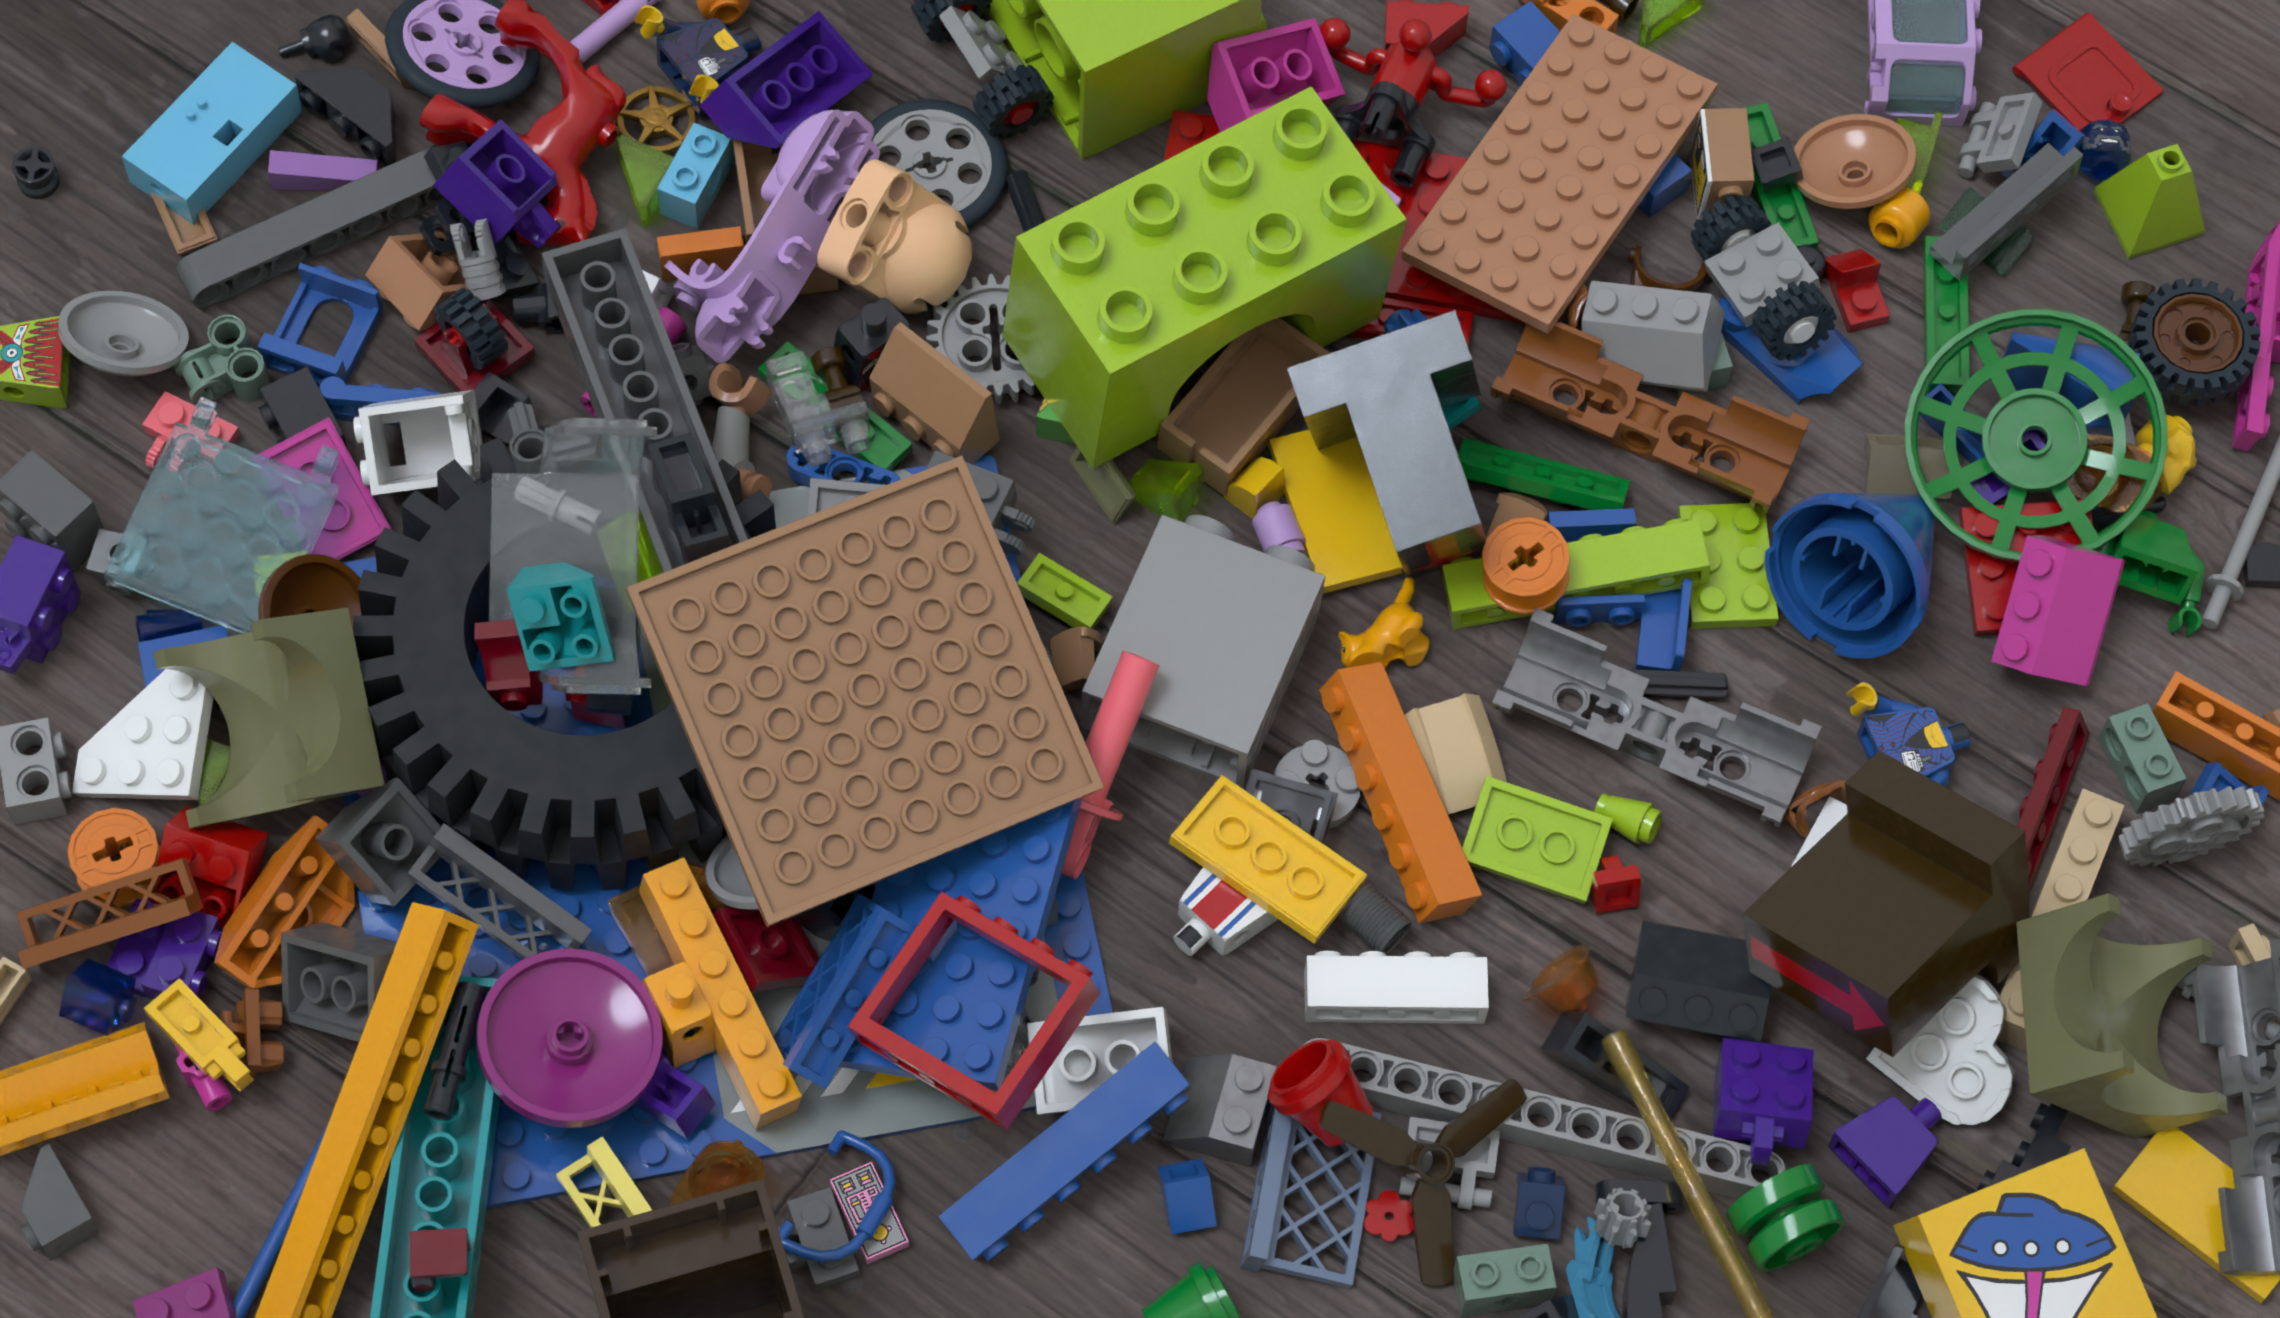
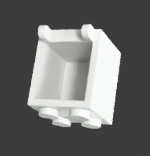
[353,390,483,495]

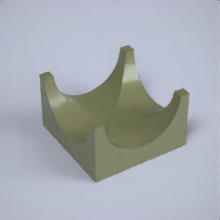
[153,608,385,828]
[2016,893,2228,1139]

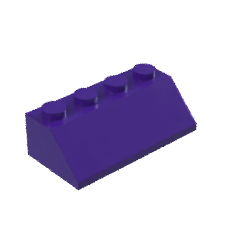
[699,11,873,149]

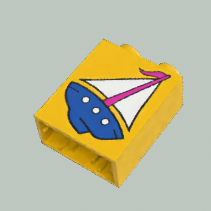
[1893,1148,2157,1318]

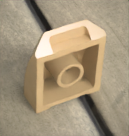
[1405,693,1507,815]

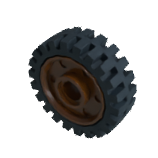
[2128,278,2261,406]

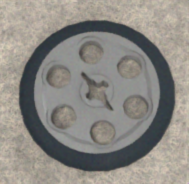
[871,99,1009,228]

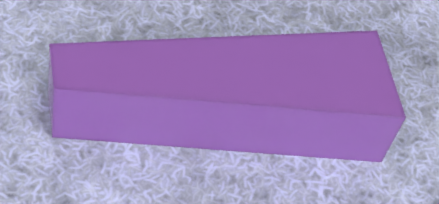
[268,150,379,191]

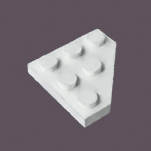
[72,669,213,800]

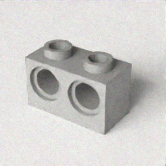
[0,717,73,825]

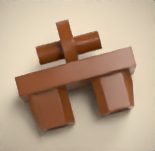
[221,988,284,1078]

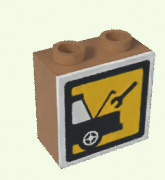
[1690,108,1754,220]

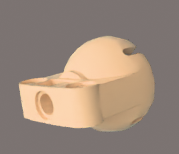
[817,159,972,314]

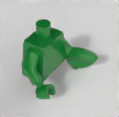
[2096,511,2205,636]

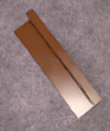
[16,857,203,969]

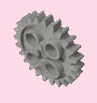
[926,274,1035,405]
[2118,786,2265,867]

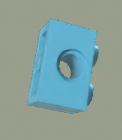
[657,123,734,229]

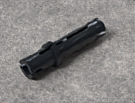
[423,982,485,1121]

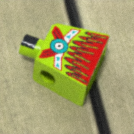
[0,316,70,408]

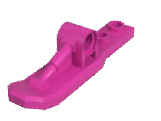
[2232,219,2280,452]

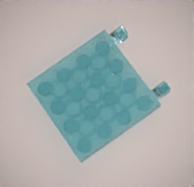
[104,397,340,634]

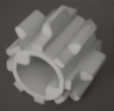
[1594,1188,1652,1248]

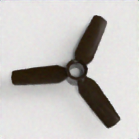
[1319,1079,1526,1286]

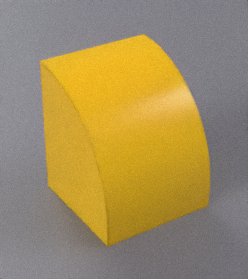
[1224,457,1284,520]

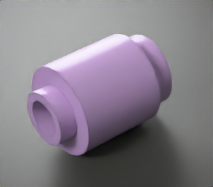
[1252,501,1307,555]

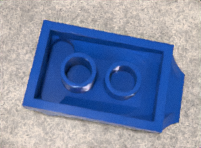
[1718,296,1864,404]

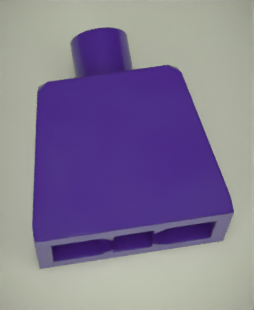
[1828,1097,1942,1209]

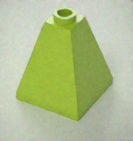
[2093,144,2205,259]

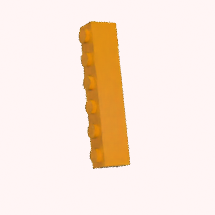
[639,857,802,1130]

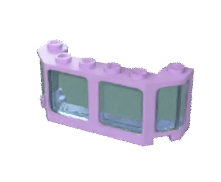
[1864,0,1982,126]

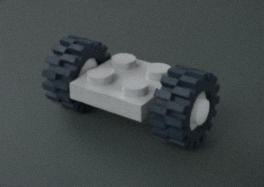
[1690,195,1837,361]

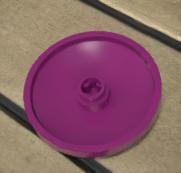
[476,949,663,1128]

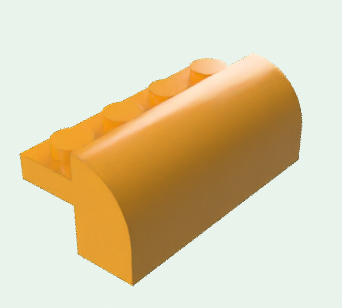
[0,1021,170,1156]

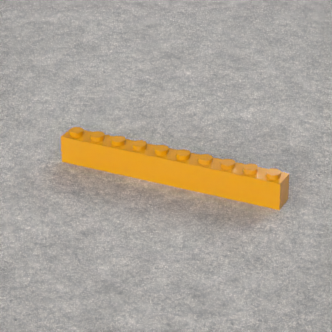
[255,902,479,1318]

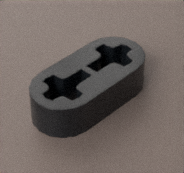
[1595,1179,1683,1215]

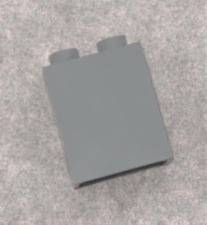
[1081,515,1325,789]

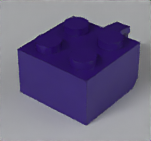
[433,119,559,248]
[0,535,81,674]
[1712,1038,1814,1165]

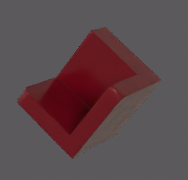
[409,1228,471,1291]

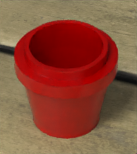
[1268,1040,1373,1146]

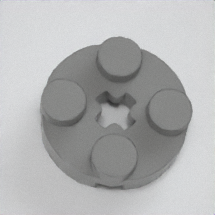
[1275,740,1360,830]

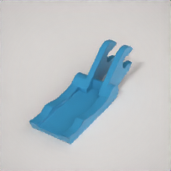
[1566,1217,1621,1318]

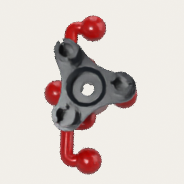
[1319,17,1507,188]

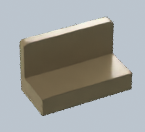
[1864,433,1952,499]

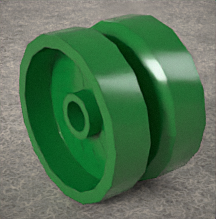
[1725,1164,1846,1273]

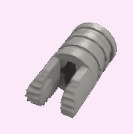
[450,218,506,300]

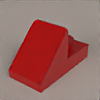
[1825,249,1890,333]

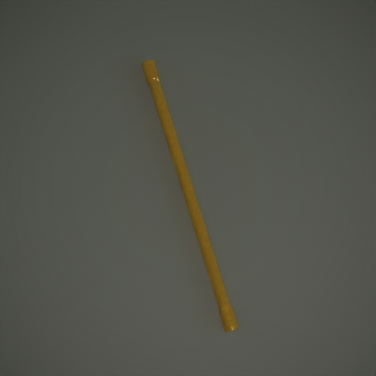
[1601,1029,1773,1318]

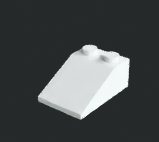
[1027,1007,1173,1115]

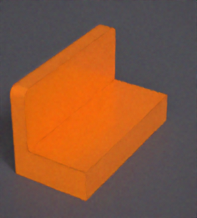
[657,226,744,281]

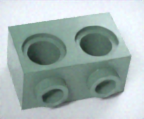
[2098,703,2187,813]

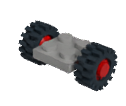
[911,0,1054,139]

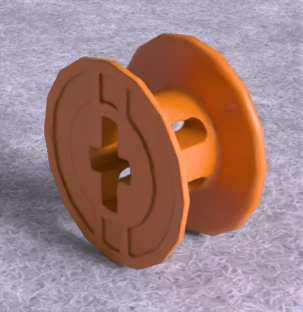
[1482,517,1570,615]
[67,808,161,907]

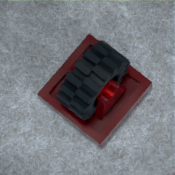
[414,288,536,392]

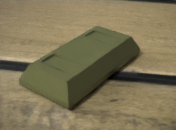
[1069,447,1137,525]

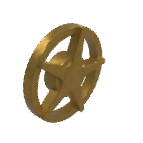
[617,85,695,156]

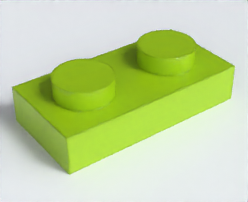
[1017,553,1113,629]

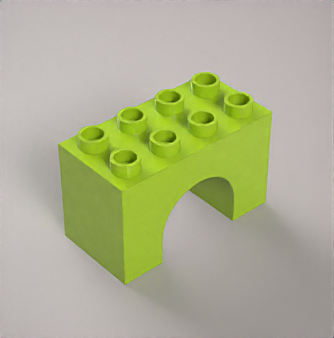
[1002,86,1407,469]

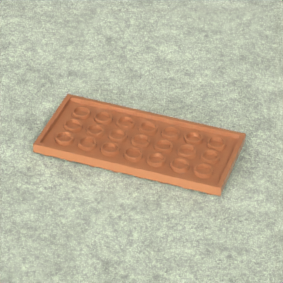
[1402,14,1718,334]

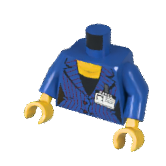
[1846,682,1971,787]

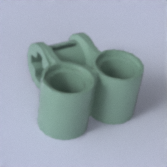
[174,315,271,406]

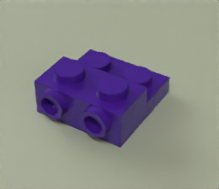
[102,898,223,1000]

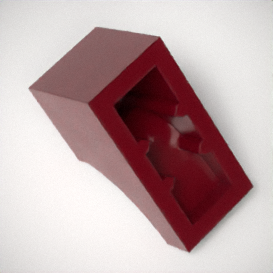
[474,619,544,711]

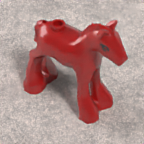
[419,0,626,246]

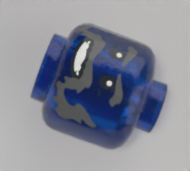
[2079,120,2132,182]

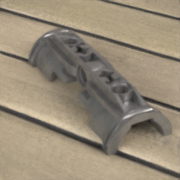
[1491,608,1822,827]
[2184,938,2280,1276]

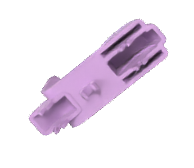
[664,110,880,364]

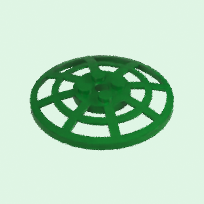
[1904,309,2167,563]

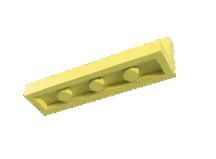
[556,1136,652,1228]

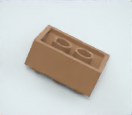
[869,322,1000,464]

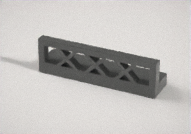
[1929,143,2083,281]
[406,824,592,960]

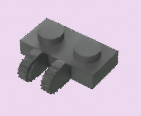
[778,1187,860,1290]

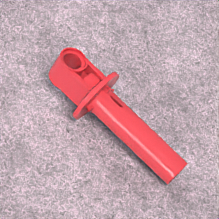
[1061,650,1160,879]

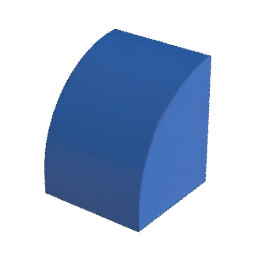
[1157,1158,1217,1235]

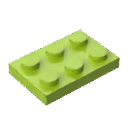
[1677,503,1778,629]
[1462,776,1613,904]

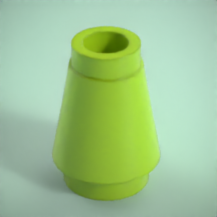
[1594,793,1663,844]

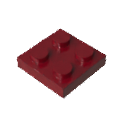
[713,907,819,993]

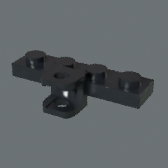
[419,141,540,299]

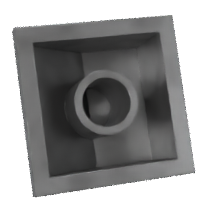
[1162,1054,1277,1167]

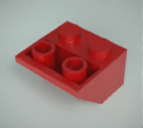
[150,806,269,928]

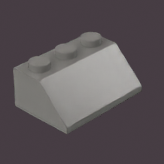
[1582,281,1725,392]

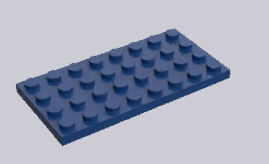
[839,798,1082,1090]

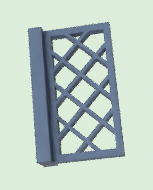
[1240,1101,1382,1289]

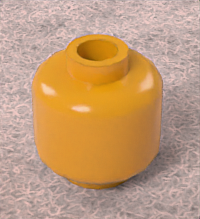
[1868,187,1931,249]

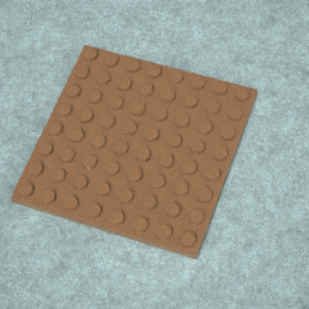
[625,456,1104,927]

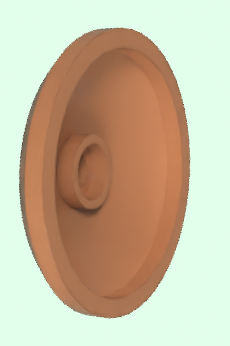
[1794,114,1917,209]

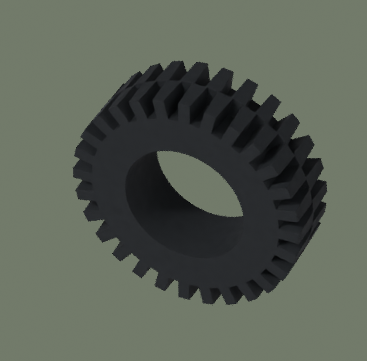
[353,421,776,890]

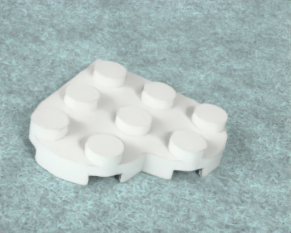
[1866,975,2015,1125]

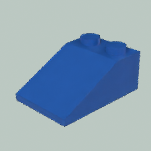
[2002,331,2140,438]

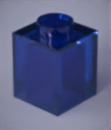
[59,959,137,1036]

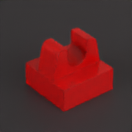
[1592,855,1641,914]

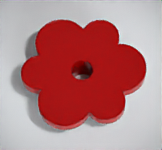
[1364,1190,1414,1243]

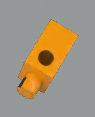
[642,961,715,1068]

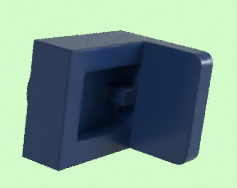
[1513,1166,1565,1240]

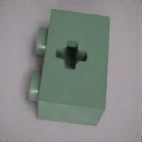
[1453,1244,1557,1317]

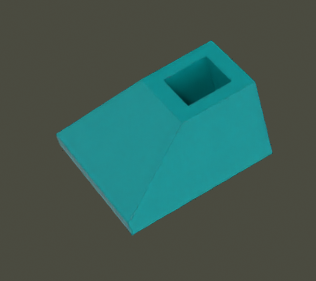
[506,562,617,672]

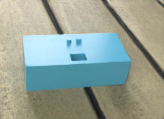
[122,42,303,225]

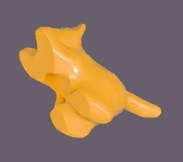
[1338,577,1430,669]

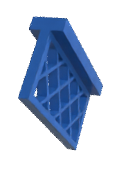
[773,893,916,1089]

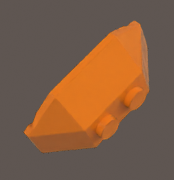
[214,815,355,989]

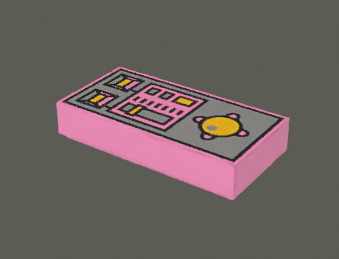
[830,1162,909,1265]

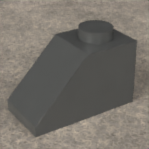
[20,1143,100,1261]

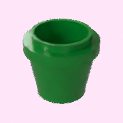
[1141,1261,1241,1318]

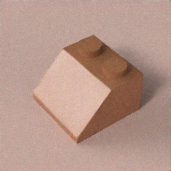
[365,232,468,331]

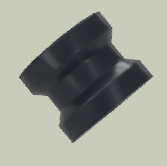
[12,146,60,200]

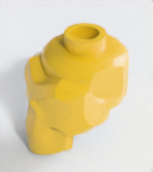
[2131,414,2197,495]

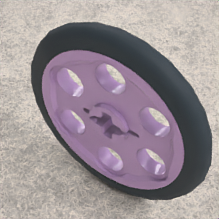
[385,0,540,109]

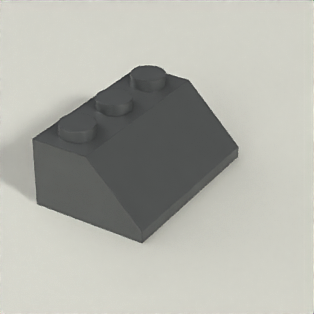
[281,922,397,1042]

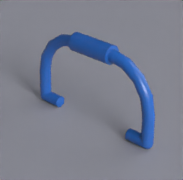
[779,1130,896,1262]

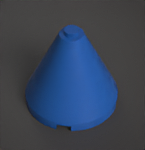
[1765,493,1936,659]

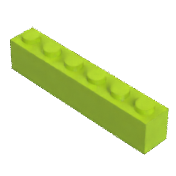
[1442,518,1710,630]

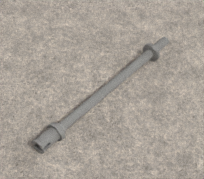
[2202,435,2280,629]

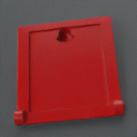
[2012,12,2164,144]

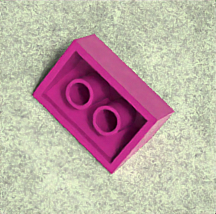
[1207,18,1345,133]
[1991,535,2125,686]

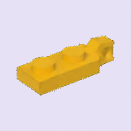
[144,979,254,1092]

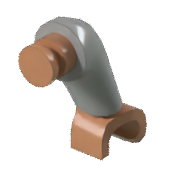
[709,363,772,501]

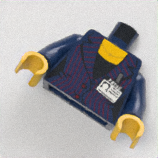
[634,5,762,117]

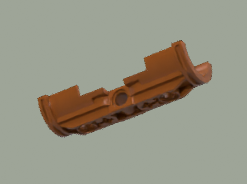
[1490,321,1810,513]

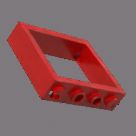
[848,892,1100,1131]

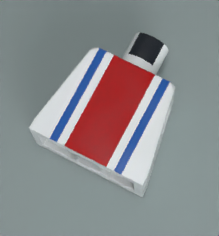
[1173,867,1278,956]

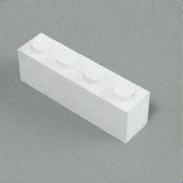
[1304,951,1489,1024]

